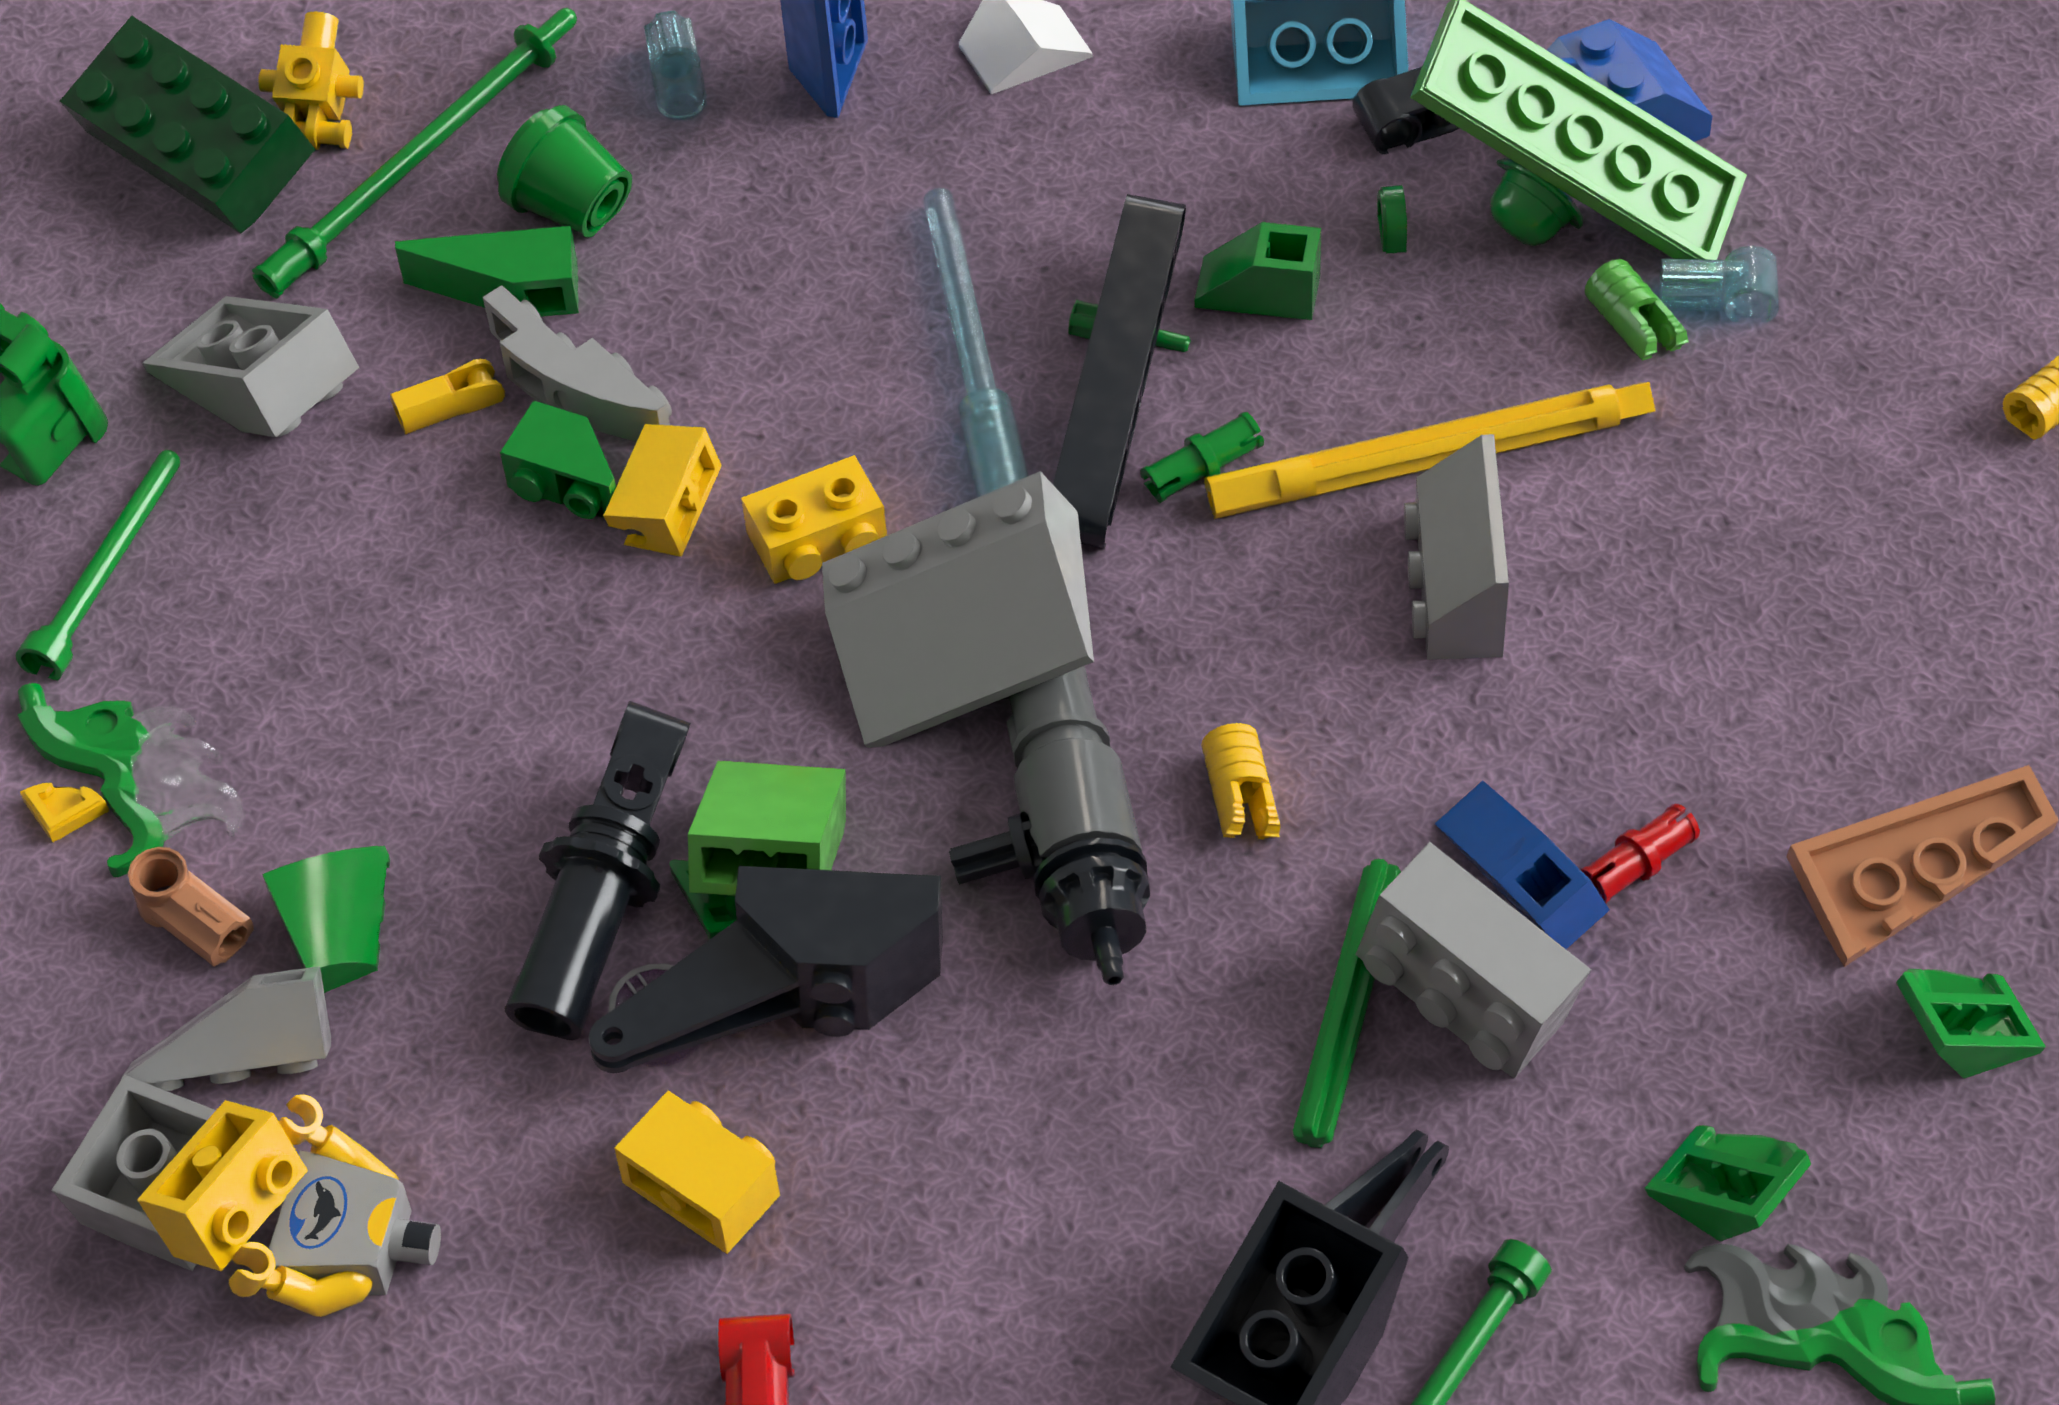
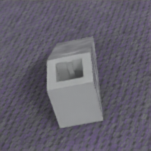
[122,966,331,1091]

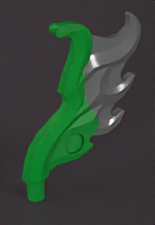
[1684,1244,1995,1405]

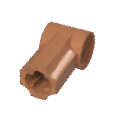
[128,847,254,967]

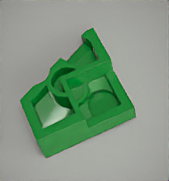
[262,846,390,993]

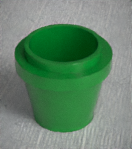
[497,105,632,237]

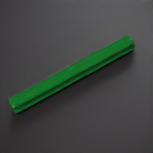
[1293,859,1401,1148]

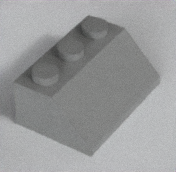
[1404,434,1509,660]

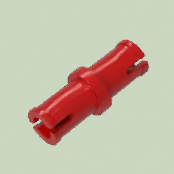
[1580,804,1700,904]

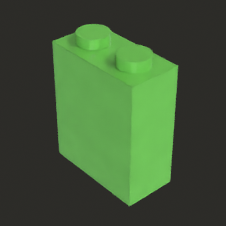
[688,761,846,896]

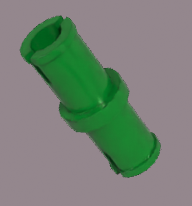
[1140,412,1264,503]

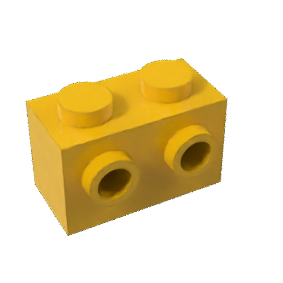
[741,455,887,584]
[614,1090,780,1254]
[137,1100,308,1271]

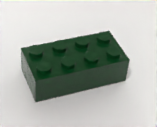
[59,15,316,234]

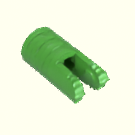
[1584,259,1689,361]

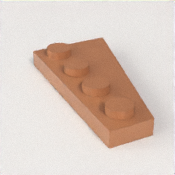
[1786,765,2059,967]

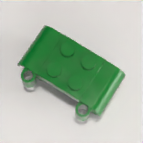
[0,303,108,486]

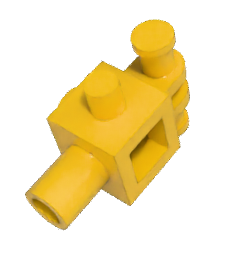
[258,11,364,150]

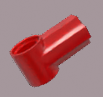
[718,1313,795,1405]

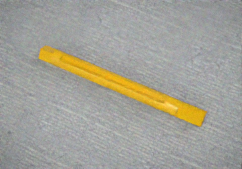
[1204,382,1655,519]

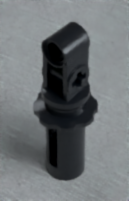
[505,701,691,1041]

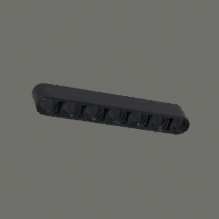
[1053,194,1186,549]

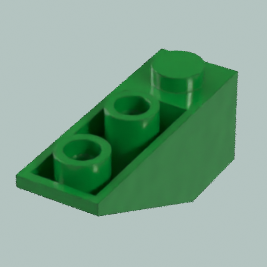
[395,226,579,317]

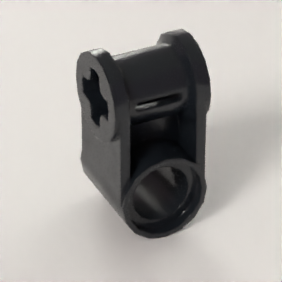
[1352,66,1459,155]

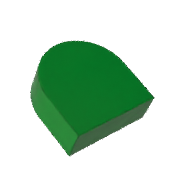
[1377,185,1407,254]

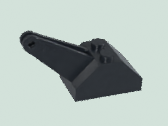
[589,866,943,1073]
[1171,1130,1449,1405]

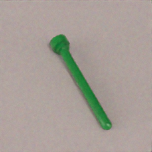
[16,450,180,681]
[1411,1239,1552,1405]

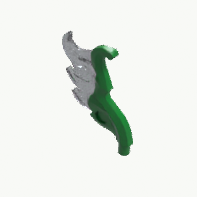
[18,683,245,877]

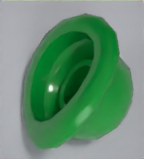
[1491,158,1583,246]

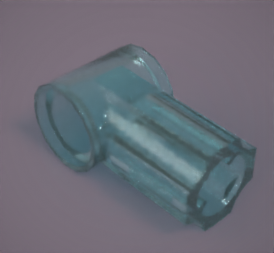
[644,10,707,121]
[1659,246,1779,323]

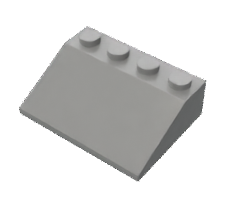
[822,471,1094,748]

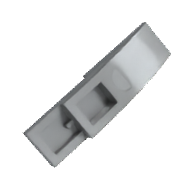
[483,285,672,441]

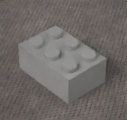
[1355,842,1591,1078]

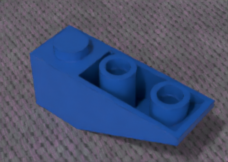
[1435,780,1610,949]

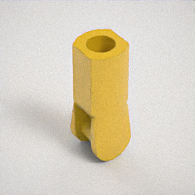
[390,358,505,434]

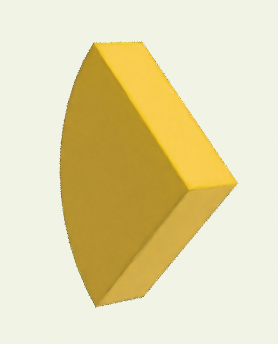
[20,783,109,842]

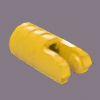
[2003,356,2059,440]
[1201,723,1280,840]

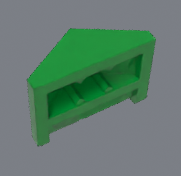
[1896,969,2046,1079]
[1645,1125,1811,1242]

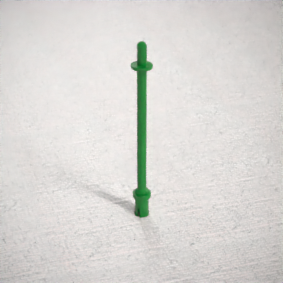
[252,8,577,299]

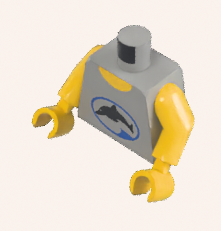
[229,1094,441,1317]

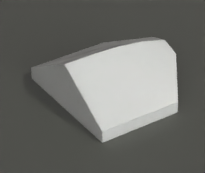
[959,0,1093,94]

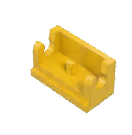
[603,424,722,557]

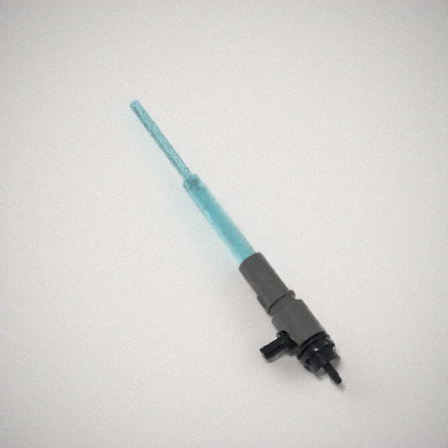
[923,188,1150,985]

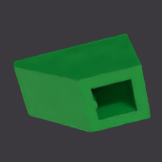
[1194,222,1321,320]
[500,400,616,519]

